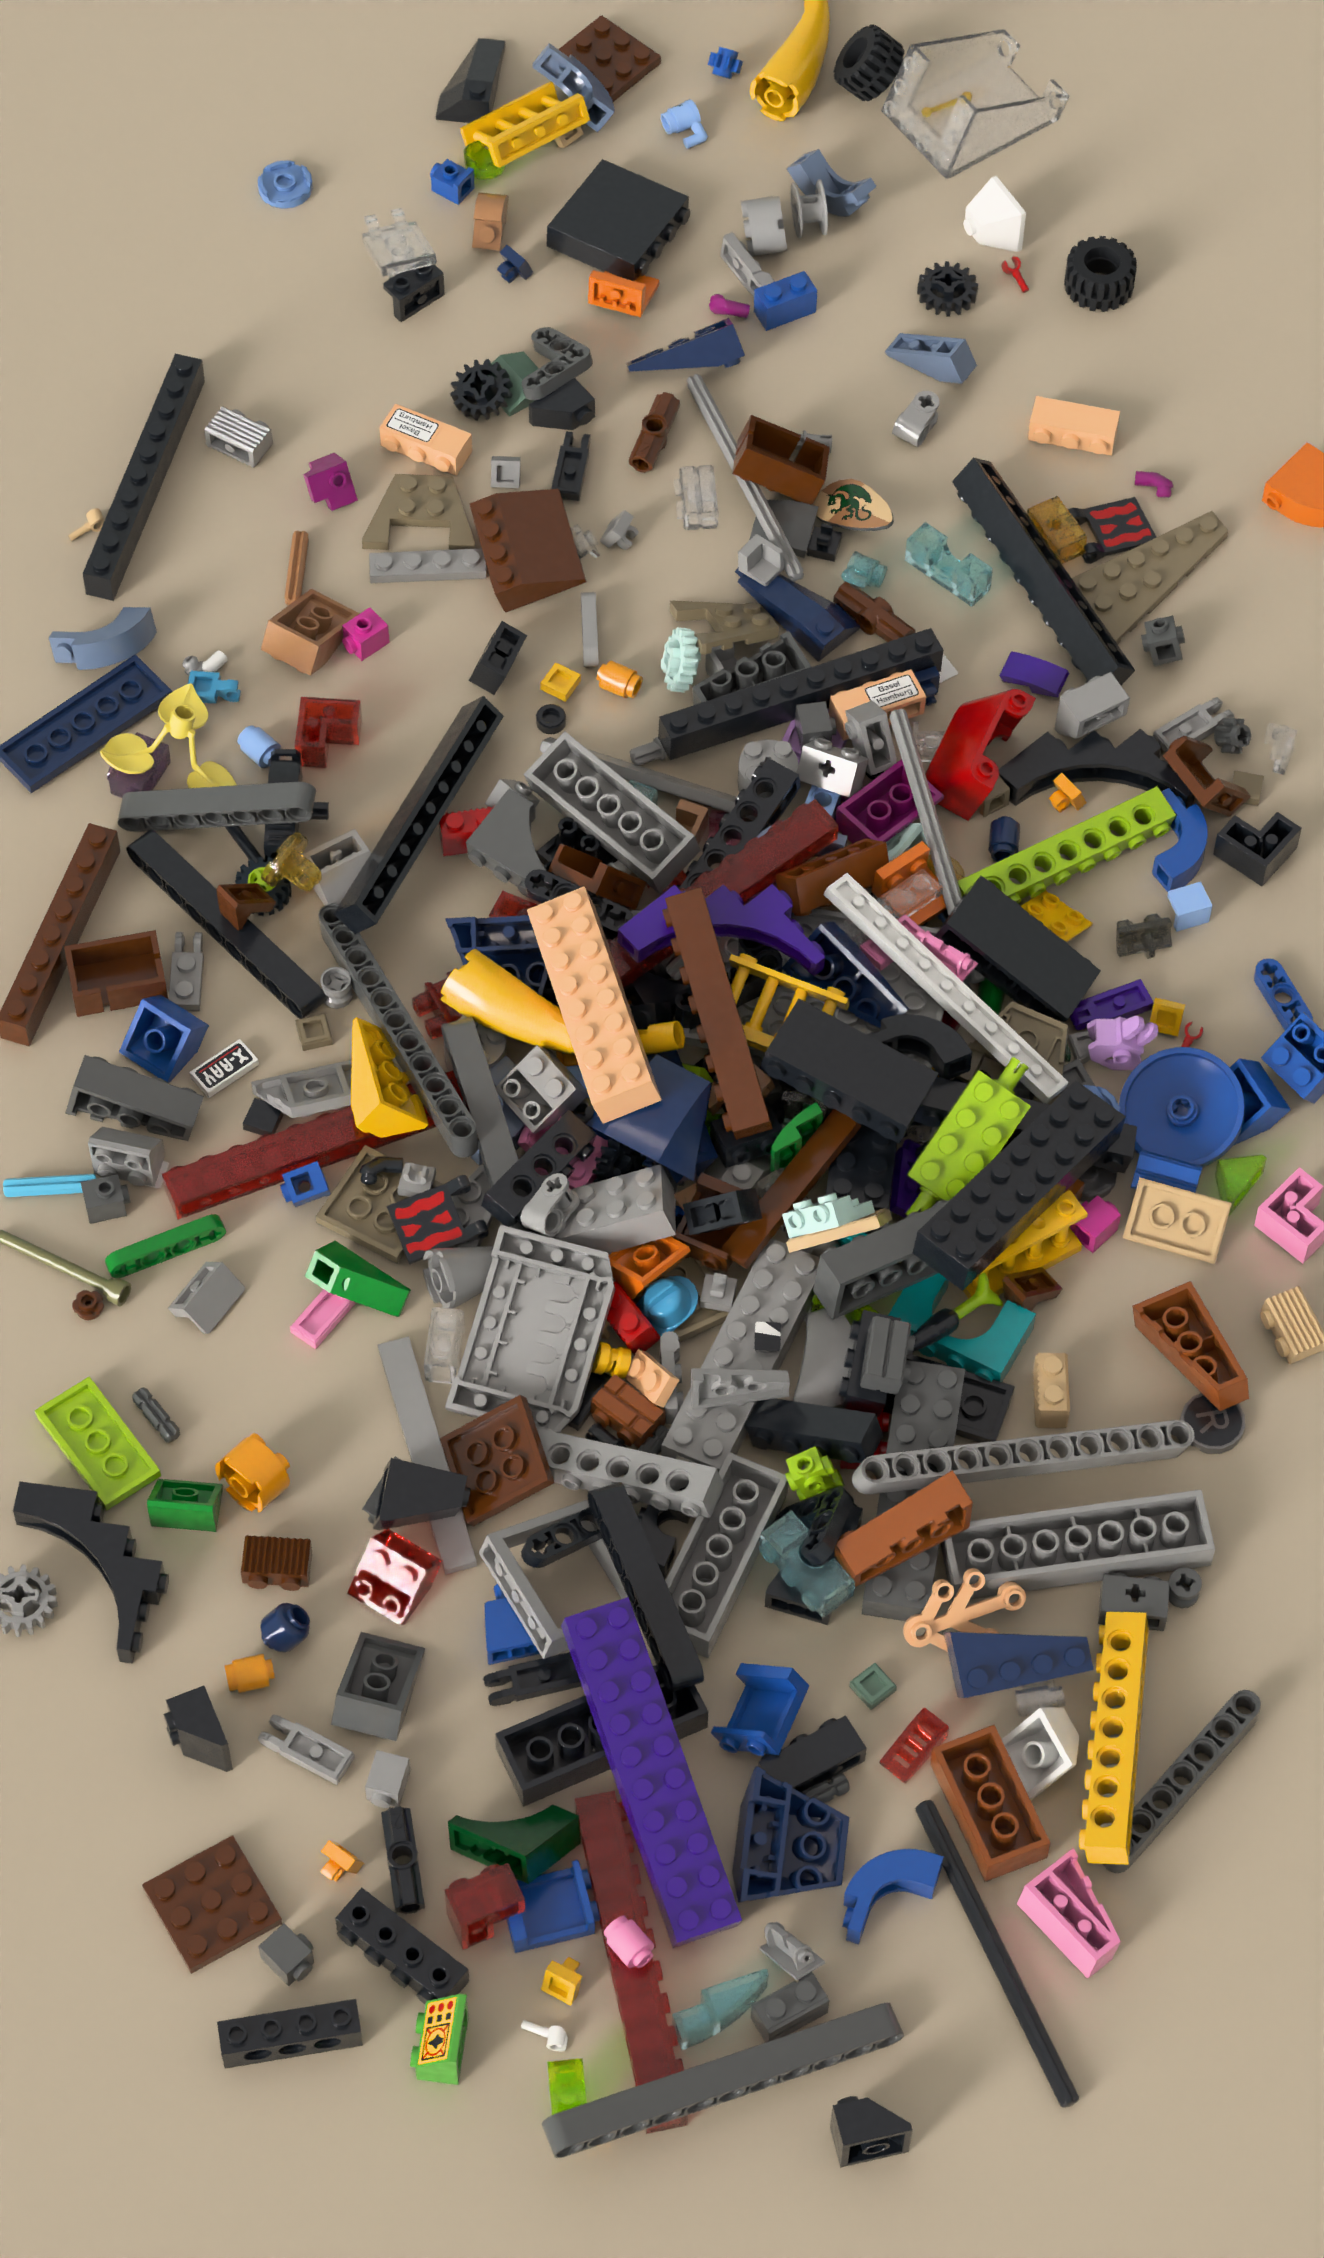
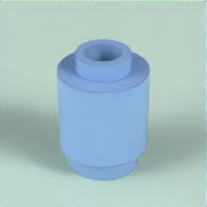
[237,725,281,768]

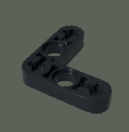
[773,1486,854,1566]

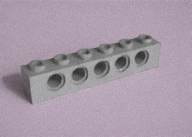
[538,1428,724,1518]

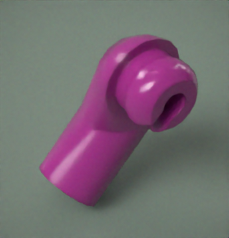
[1135,471,1174,498]

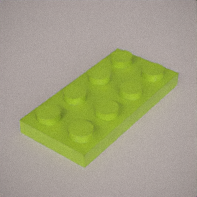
[35,1376,161,1511]

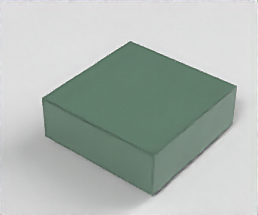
[849,1663,897,1710]

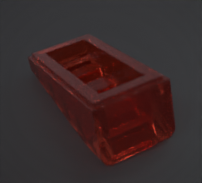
[879,1707,949,1784]

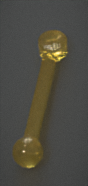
[922,91,972,117]

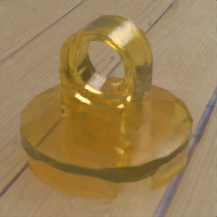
[261,832,322,891]

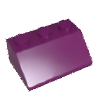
[835,759,944,844]

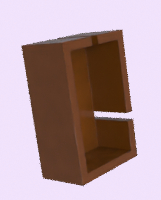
[732,415,830,505]
[64,930,168,1017]

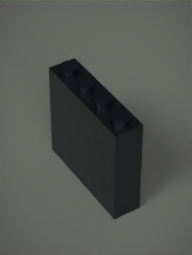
[546,159,691,281]

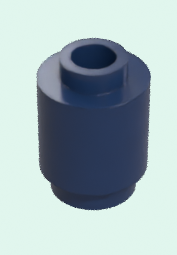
[988,816,1020,862]

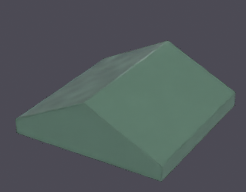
[482,351,539,417]

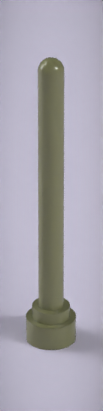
[0,1230,131,1306]

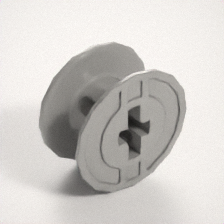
[791,179,828,238]

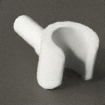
[521,2020,568,2051]

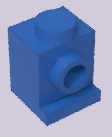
[430,159,475,205]
[280,1161,331,1207]

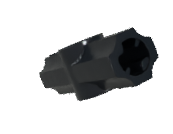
[381,1806,425,1914]

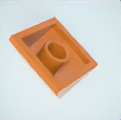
[609,1236,690,1300]

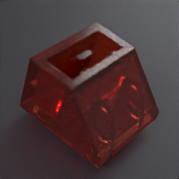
[347,1529,443,1626]

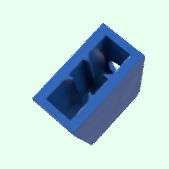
[484,1584,540,1665]

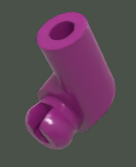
[709,294,750,318]

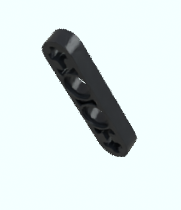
[525,869,633,938]
[521,1507,602,1568]

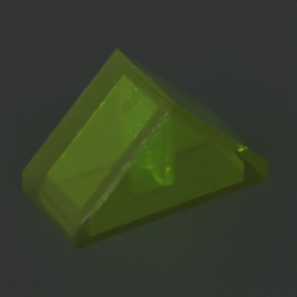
[1215,1155,1267,1217]

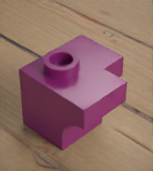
[303,452,358,511]

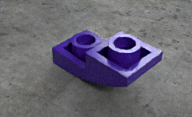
[999,651,1069,698]

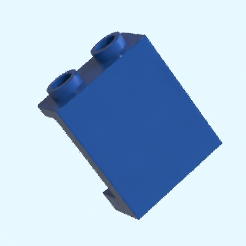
[711,1663,809,1756]
[498,1860,600,1953]

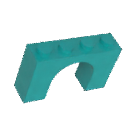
[888,1273,1036,1382]

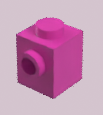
[342,607,390,661]
[1070,1195,1121,1253]

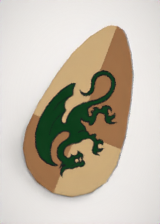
[813,479,894,531]

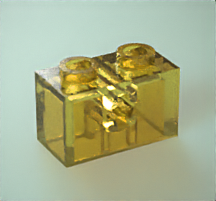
[1027,496,1087,564]

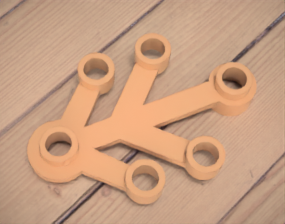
[903,1568,1026,1651]

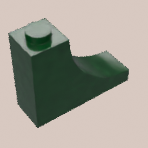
[448,1804,581,1884]

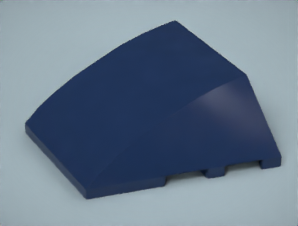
[445,915,549,997]
[586,1054,712,1182]
[732,1766,850,1903]

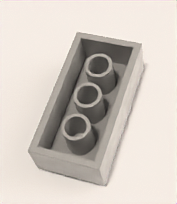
[542,1164,676,1254]

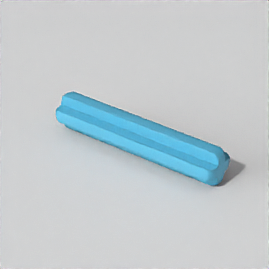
[3,1174,97,1197]

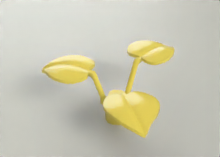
[100,683,236,788]

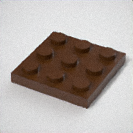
[558,15,661,102]
[440,1395,554,1527]
[142,1835,282,1974]

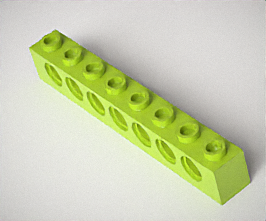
[957,786,1176,904]

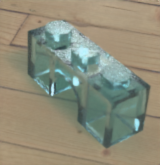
[905,522,993,607]
[759,1510,855,1618]

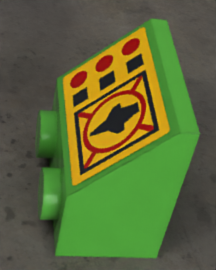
[410,1994,469,2085]

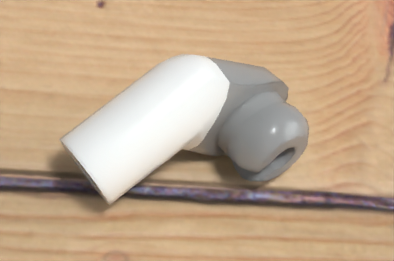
[183,650,228,676]

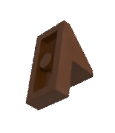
[216,883,276,931]
[1003,1267,1062,1311]

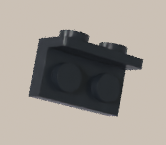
[383,257,445,322]

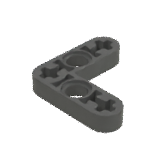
[521,327,593,400]

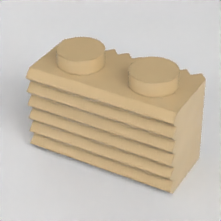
[1260,1286,1324,1364]
[1033,1353,1070,1428]

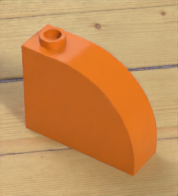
[1262,442,1324,527]

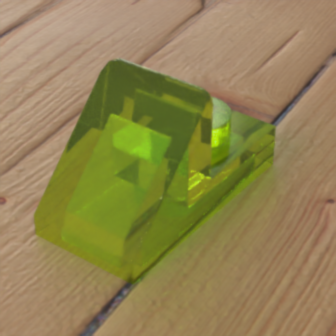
[547,2058,586,2115]

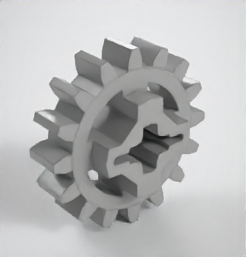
[0,1564,58,1637]

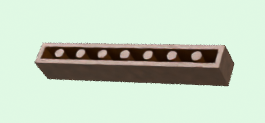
[0,823,120,1047]
[662,887,773,1140]

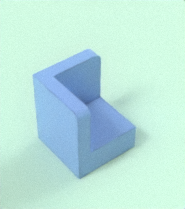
[1167,881,1212,931]

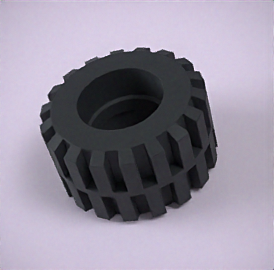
[834,24,904,101]
[1064,236,1137,312]

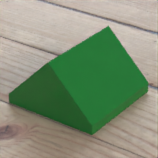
[147,1478,223,1532]

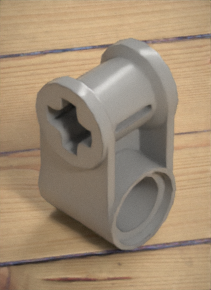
[892,391,939,447]
[521,1173,580,1236]

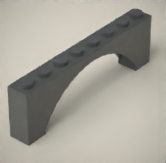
[466,788,676,979]

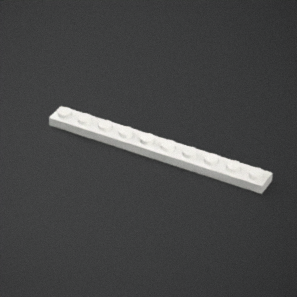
[824,873,1069,1104]

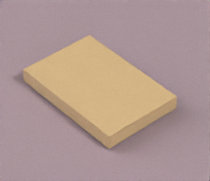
[1123,1177,1232,1264]
[786,1208,892,1253]

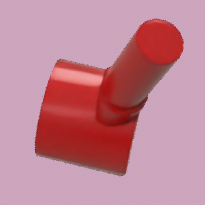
[1001,256,1029,293]
[1181,1022,1204,1047]

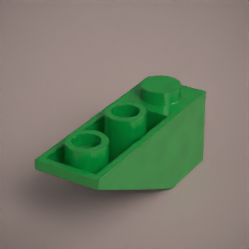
[305,1241,411,1317]

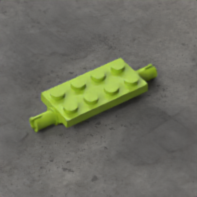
[905,1057,1031,1215]

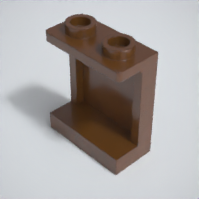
[1163,735,1251,817]
[548,844,647,910]
[671,1172,759,1272]

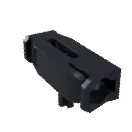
[264,749,329,868]

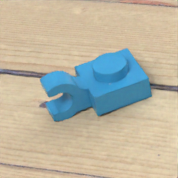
[188,671,241,704]

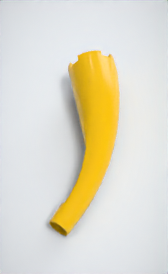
[750,0,830,121]
[440,949,685,1055]

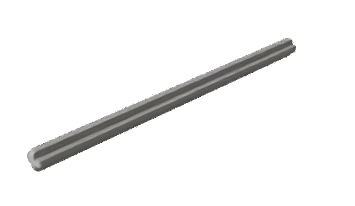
[687,374,804,582]
[889,709,985,984]

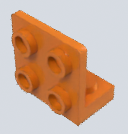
[588,270,659,317]
[871,841,947,926]

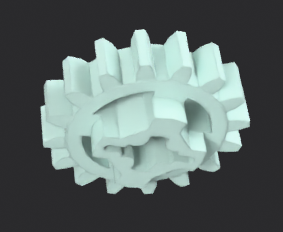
[661,627,701,693]

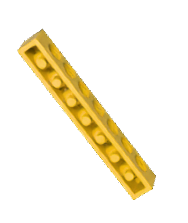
[1079,1612,1149,1865]

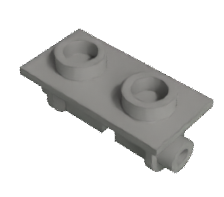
[759,1922,825,1980]

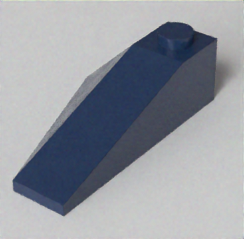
[738,574,860,662]

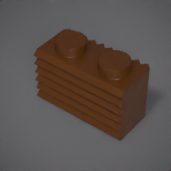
[241,1535,312,1591]

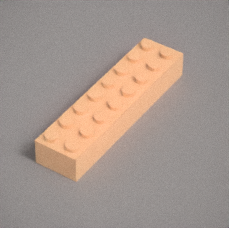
[527,886,662,1124]

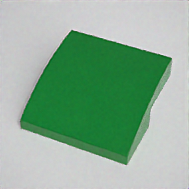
[770,1102,823,1175]

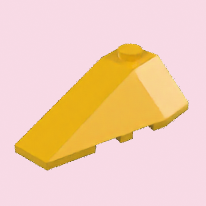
[351,1017,428,1138]

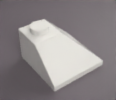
[964,176,1026,252]
[1002,1707,1079,1801]

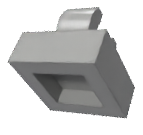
[491,456,521,488]
[600,510,639,550]
[397,1162,436,1197]
[700,1273,737,1312]

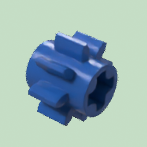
[707,47,743,79]

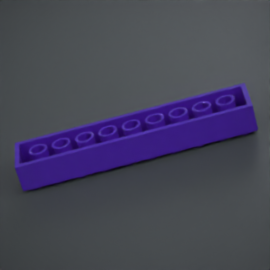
[561,1597,742,1948]

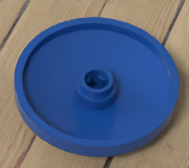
[1119,1047,1245,1167]

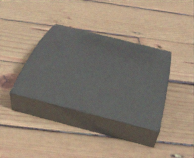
[749,500,819,558]

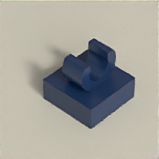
[497,245,533,283]
[914,666,940,706]

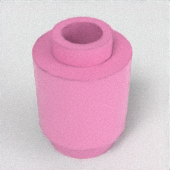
[604,1915,654,1968]

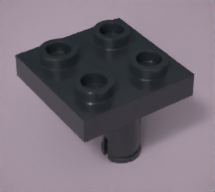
[537,817,618,885]

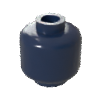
[260,1603,310,1653]

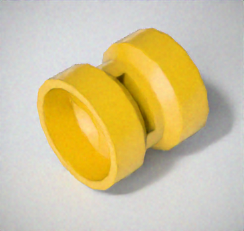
[591,1341,631,1379]

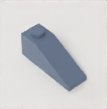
[885,333,977,384]

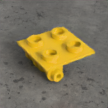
[1021,890,1093,942]

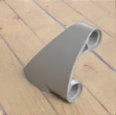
[792,1308,854,1407]

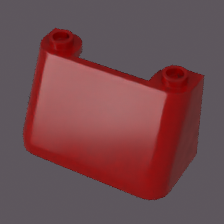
[925,689,1036,821]

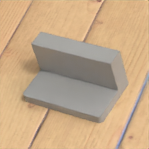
[168,1262,245,1334]

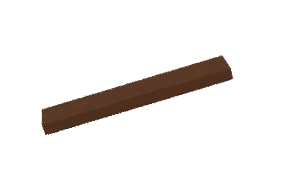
[720,1109,862,1269]

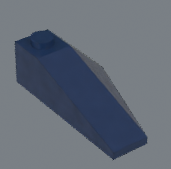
[626,318,745,372]
[782,921,910,1028]

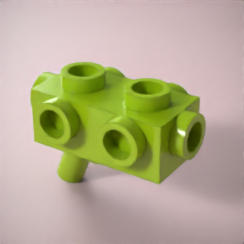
[785,1446,845,1501]

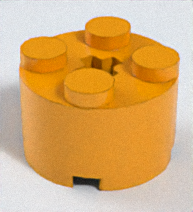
[215,1433,290,1512]

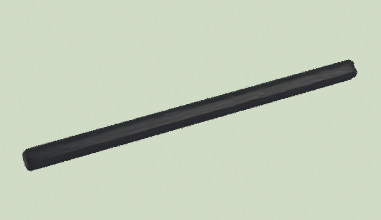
[915,1800,1079,2108]

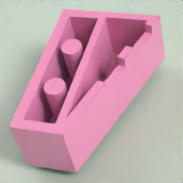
[1017,1848,1121,1979]

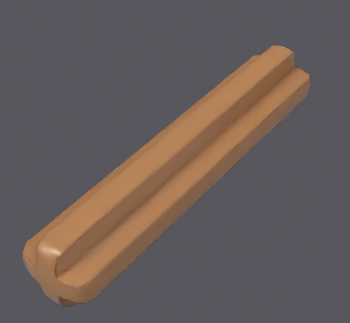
[284,530,309,605]

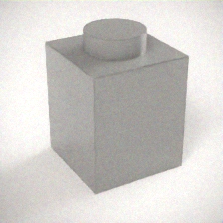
[365,1750,411,1808]

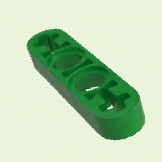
[105,1214,226,1278]

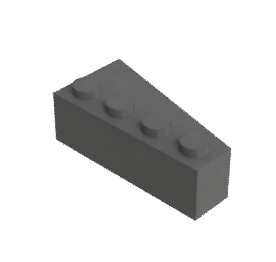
[692,631,811,705]
[65,1055,204,1141]

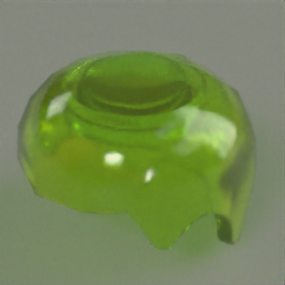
[463,141,507,180]

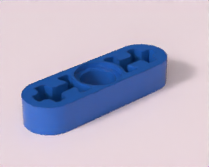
[1254,958,1313,1030]

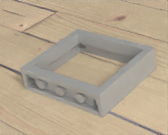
[479,1500,639,1659]

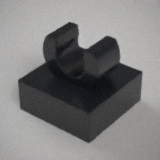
[807,523,842,562]

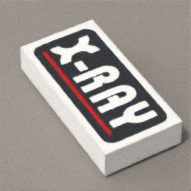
[190,1039,259,1098]

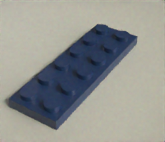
[0,654,172,793]

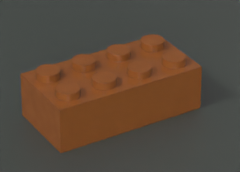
[930,1725,1051,1882]

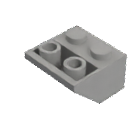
[1055,672,1130,739]
[302,829,371,905]
[495,1045,588,1134]
[88,1127,165,1187]

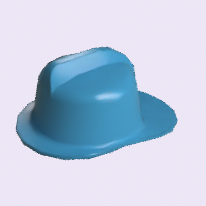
[636,1276,698,1341]

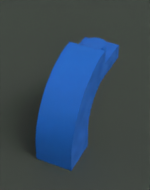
[1152,788,1208,892]
[842,1849,944,1944]

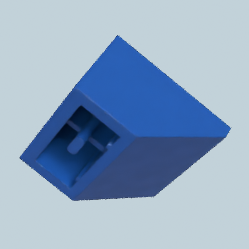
[1261,1012,1324,1104]

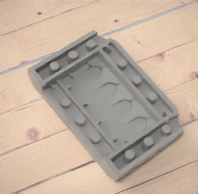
[445,1225,615,1433]

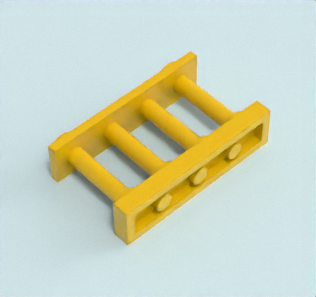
[460,81,590,168]
[729,953,849,1052]
[963,1190,1088,1299]

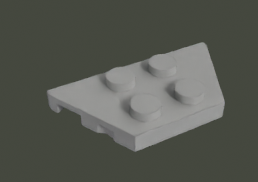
[251,1060,352,1118]

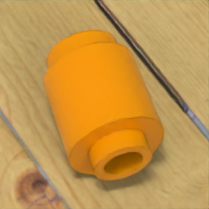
[596,660,643,698]
[224,1654,275,1693]

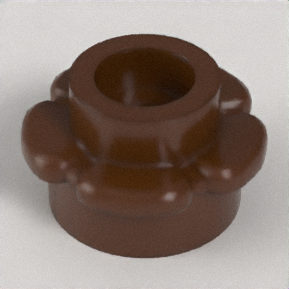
[72,1290,104,1320]

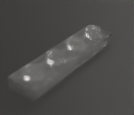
[838,869,943,948]

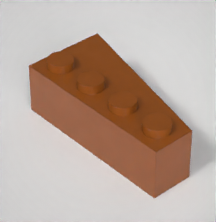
[1132,1281,1249,1411]
[834,1470,973,1588]

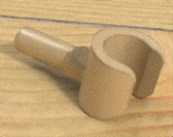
[68,508,105,541]

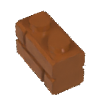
[591,1374,666,1448]

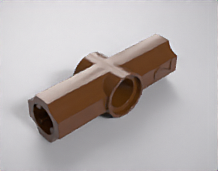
[629,392,680,473]
[833,581,916,642]

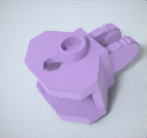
[1087,1015,1159,1070]

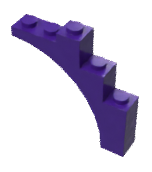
[617,884,825,976]

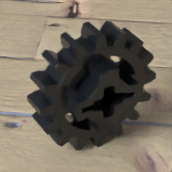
[917,261,978,317]
[450,359,513,421]
[592,1138,646,1183]

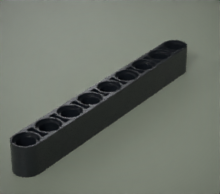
[126,829,326,1019]

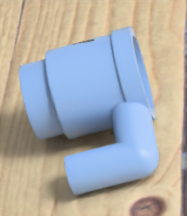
[661,99,708,149]

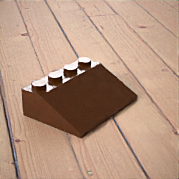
[469,489,587,613]

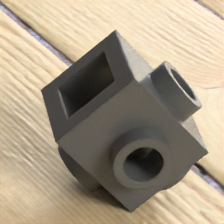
[1141,615,1185,666]

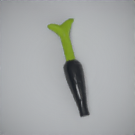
[907,1273,1003,1356]

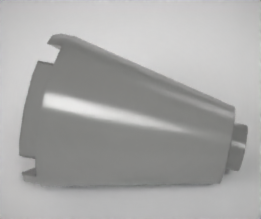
[423,1246,494,1311]

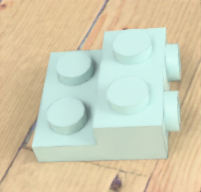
[782,1192,875,1239]

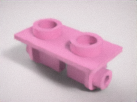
[916,930,978,982]

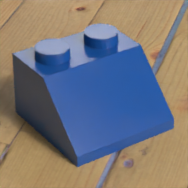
[119,995,209,1083]
[1230,1058,1291,1146]

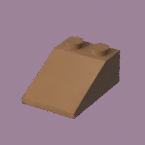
[261,589,360,676]

